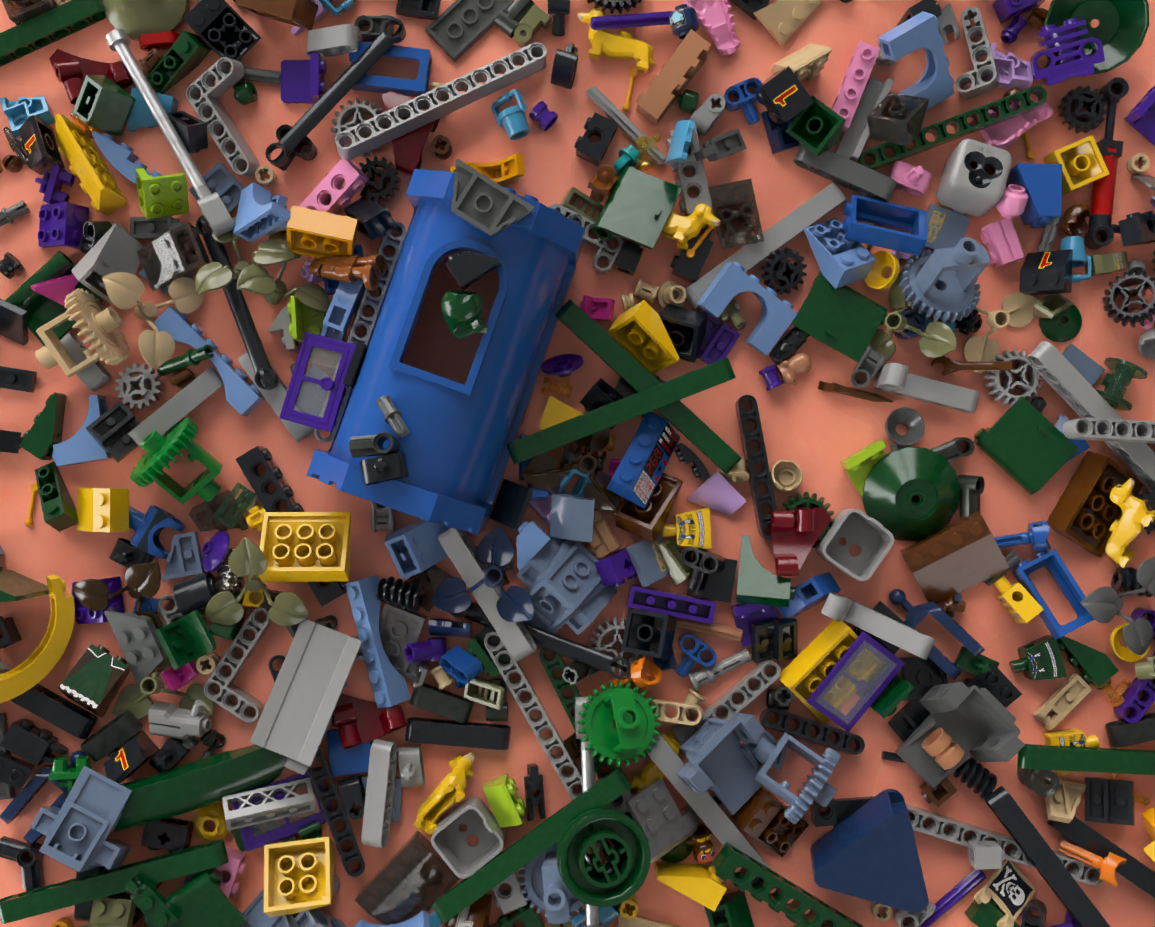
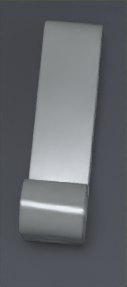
[955,6,1000,99]
[549,204,623,275]

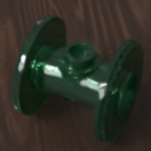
[1096,357,1148,411]

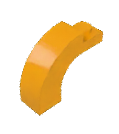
[450,153,525,186]

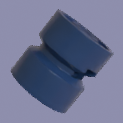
[893,309,927,340]

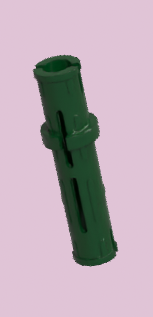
[156,345,214,376]

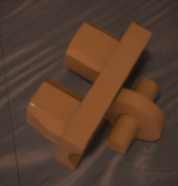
[587,164,619,203]

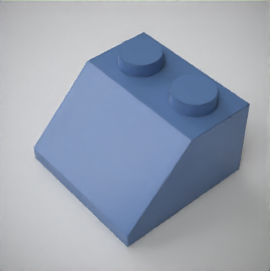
[517,520,551,570]

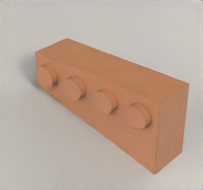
[636,29,712,125]

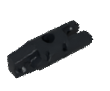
[769,328,810,365]
[524,764,546,821]

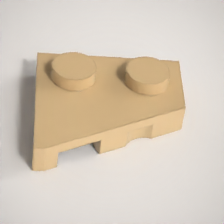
[1042,777,1086,823]

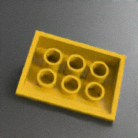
[55,113,129,216]
[259,512,351,582]
[778,620,883,724]

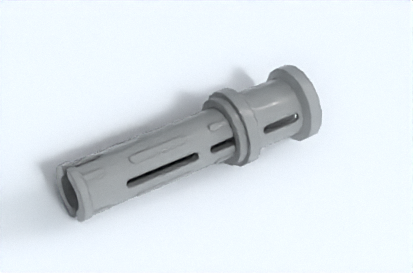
[688,648,752,691]

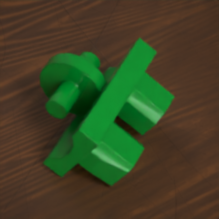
[49,756,94,793]

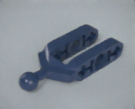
[889,589,985,680]
[0,750,88,846]

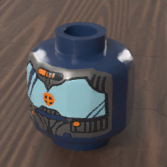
[669,4,699,39]

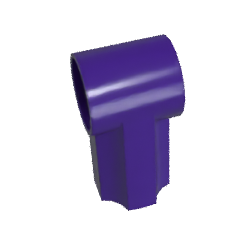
[404,637,446,663]

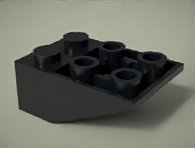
[183,0,261,68]

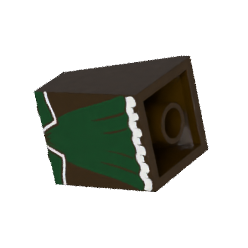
[58,644,131,718]

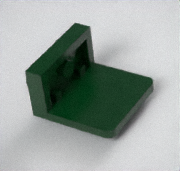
[155,610,216,670]
[467,627,511,678]
[855,662,914,718]

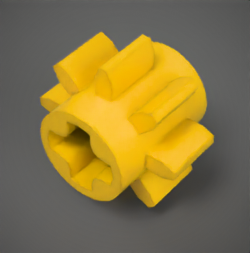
[246,505,266,532]

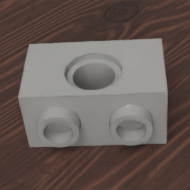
[493,871,528,914]

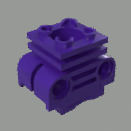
[1030,17,1105,86]

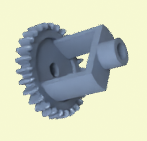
[899,237,990,323]
[752,732,841,824]
[518,841,585,924]

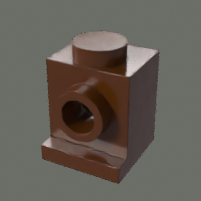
[919,778,958,807]

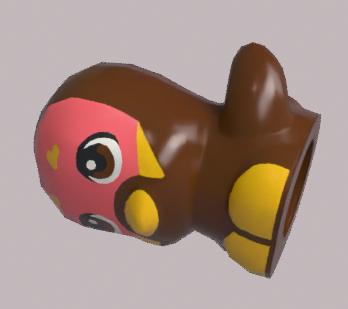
[685,826,715,864]

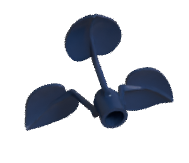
[432,527,534,622]

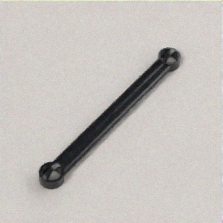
[265,18,406,167]
[195,215,279,391]
[451,602,630,679]

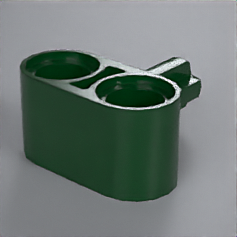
[954,646,1000,676]

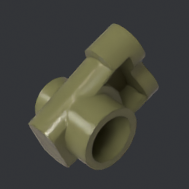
[720,299,747,331]

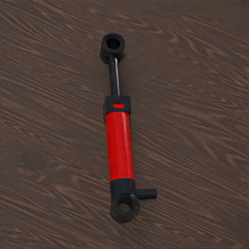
[1084,77,1129,250]

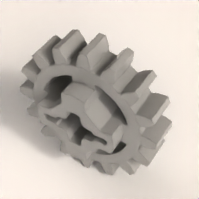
[114,363,164,409]

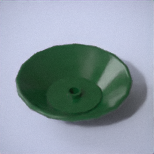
[1044,0,1149,75]
[862,447,961,541]

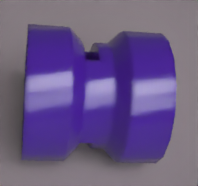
[529,101,558,131]

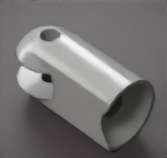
[938,3,960,44]

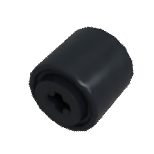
[173,572,223,616]

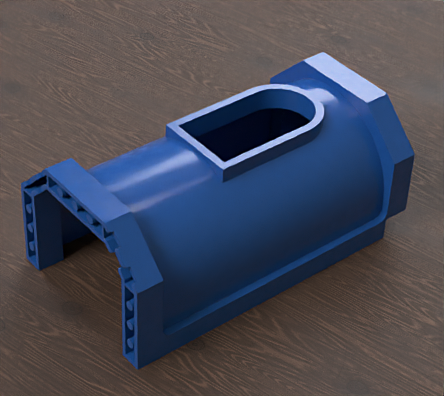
[307,168,585,535]

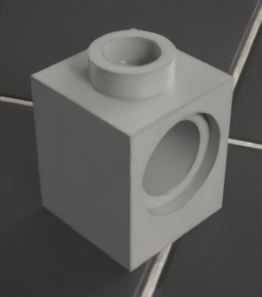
[968,840,1004,870]

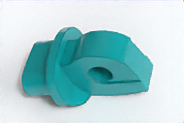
[613,144,641,176]

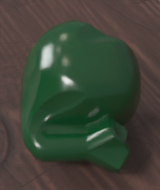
[441,290,488,339]

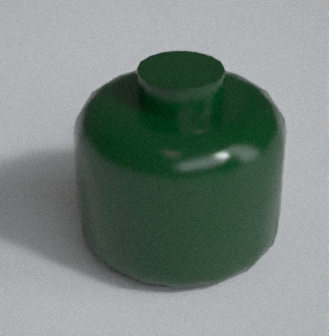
[234,81,258,105]
[677,89,700,113]

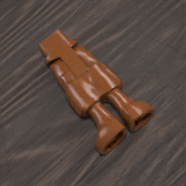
[309,254,387,291]

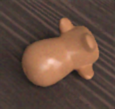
[776,352,812,386]

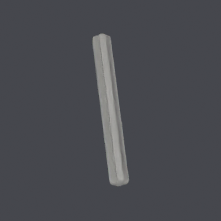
[586,86,667,165]

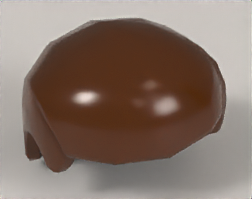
[1059,204,1091,236]

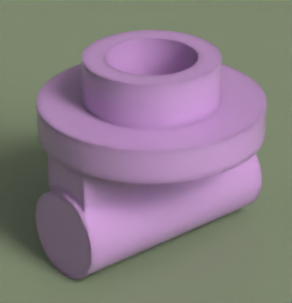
[892,251,913,267]
[301,261,324,283]

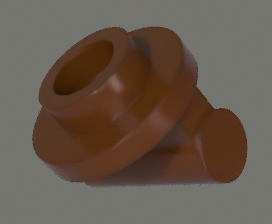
[1027,8,1048,32]
[169,368,195,388]
[945,596,967,617]

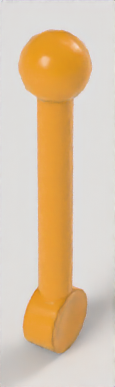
[622,68,638,111]
[1023,132,1036,159]
[686,225,717,258]
[24,483,38,527]

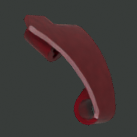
[49,49,134,105]
[382,90,440,176]
[771,507,832,576]
[331,693,407,749]

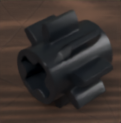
[955,309,983,335]

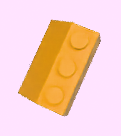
[286,205,358,258]

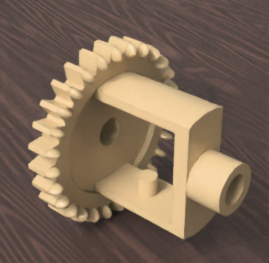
[35,288,130,377]

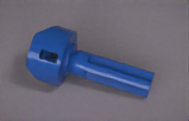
[994,521,1051,551]

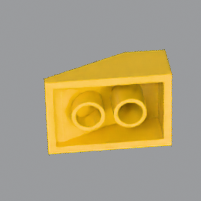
[608,300,679,374]
[77,488,129,532]
[654,862,727,911]

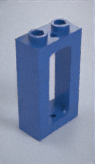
[349,41,432,97]
[842,194,927,256]
[1013,549,1095,640]

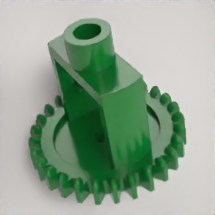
[130,417,222,505]
[577,681,661,767]

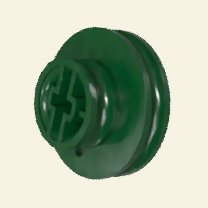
[556,808,651,907]

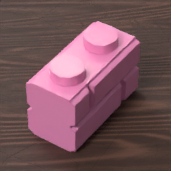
[980,218,1025,268]

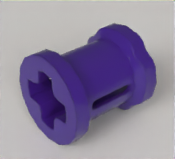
[758,364,784,391]

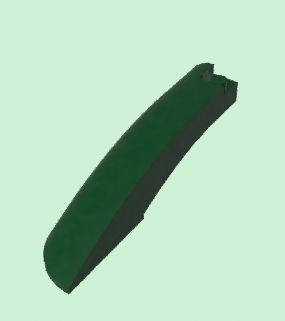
[113,745,287,832]

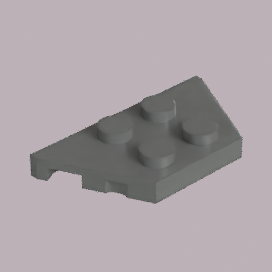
[451,159,535,237]
[104,607,167,685]

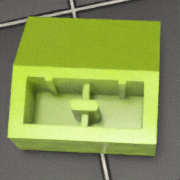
[483,773,526,828]

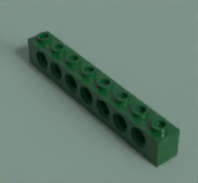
[712,842,863,927]

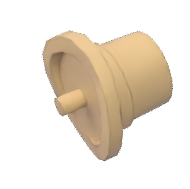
[657,281,686,309]
[720,457,750,483]

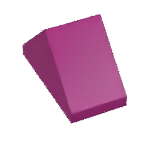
[30,274,78,306]

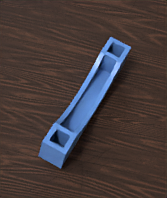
[153,307,265,417]
[345,575,410,708]

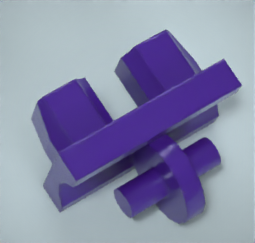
[35,164,75,204]

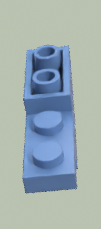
[92,131,163,185]
[320,278,365,353]

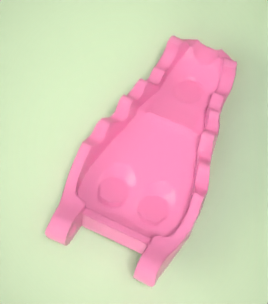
[683,0,741,56]
[969,98,1053,149]

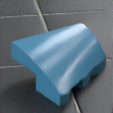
[127,87,179,132]
[0,96,55,137]
[665,120,695,166]

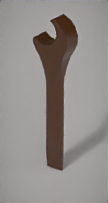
[931,356,1012,376]
[818,381,893,403]

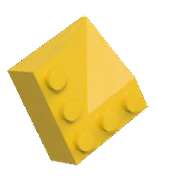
[264,837,335,917]

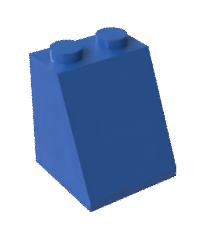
[1006,163,1062,228]

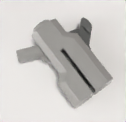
[148,700,211,749]

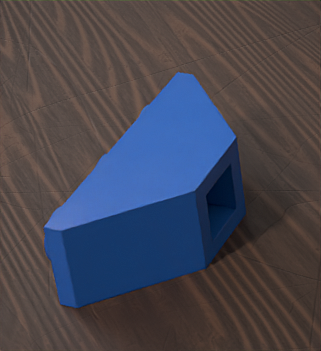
[776,572,841,618]

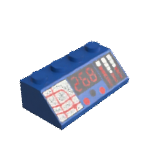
[606,411,680,509]

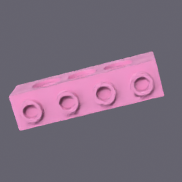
[831,41,880,135]
[299,159,369,215]
[216,847,247,904]

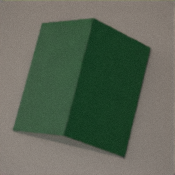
[786,95,846,156]

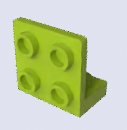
[135,168,189,220]
[287,296,326,343]
[840,440,887,497]

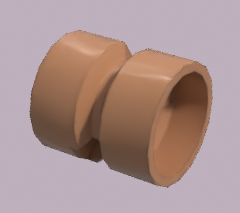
[922,727,965,770]

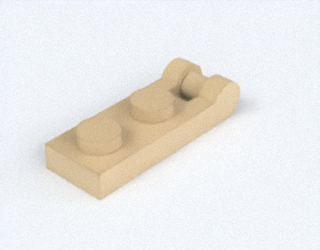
[1033,673,1092,730]

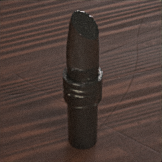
[3,127,27,164]

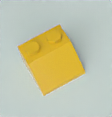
[1043,135,1109,196]

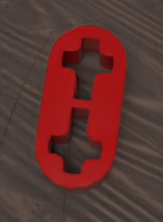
[139,31,180,51]

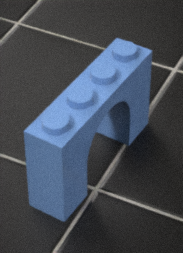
[878,11,955,119]
[696,261,798,355]

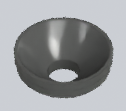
[885,407,925,446]

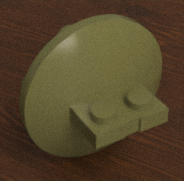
[102,0,189,41]
[78,897,136,927]

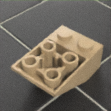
[771,43,832,83]

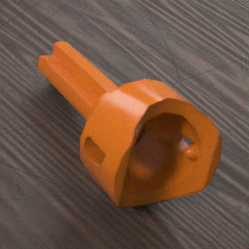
[606,656,663,688]
[1058,840,1127,887]

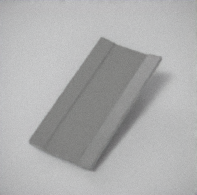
[250,619,363,767]

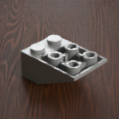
[71,224,148,305]

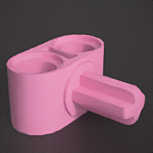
[889,161,932,197]

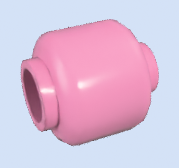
[996,184,1029,219]

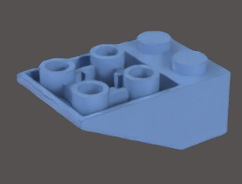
[804,218,876,289]
[384,520,450,580]

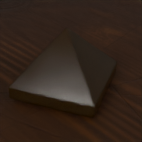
[563,732,581,760]

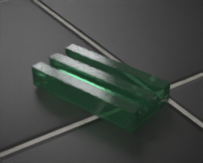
[213,482,256,530]

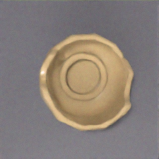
[770,459,803,492]

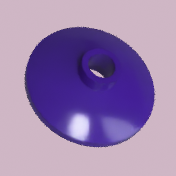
[541,354,584,377]
[202,531,229,572]

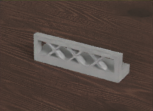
[835,78,894,162]
[222,778,315,831]

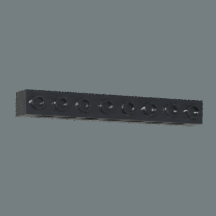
[236,446,347,606]

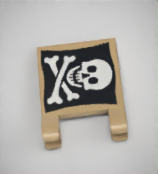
[974,859,1036,927]

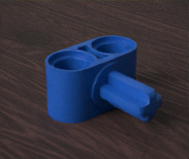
[723,77,762,125]
[675,632,717,678]
[439,645,483,689]

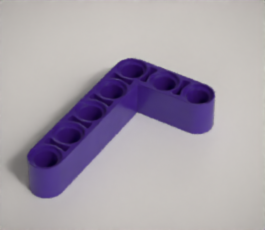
[1114,607,1155,723]

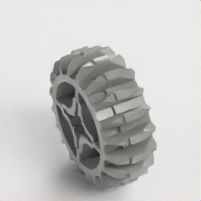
[331,98,389,157]
[983,349,1044,407]
[590,617,642,675]

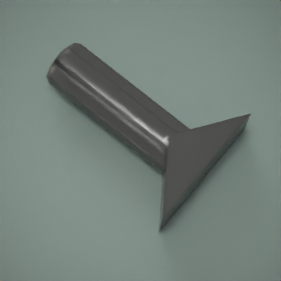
[232,55,281,89]

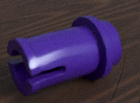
[1001,15,1027,44]

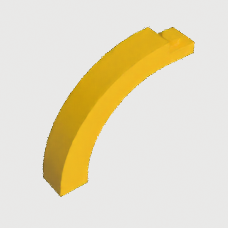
[0,574,75,703]

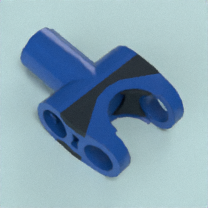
[129,504,185,559]

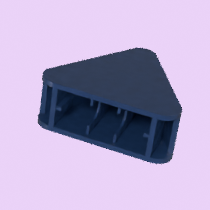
[810,789,929,913]

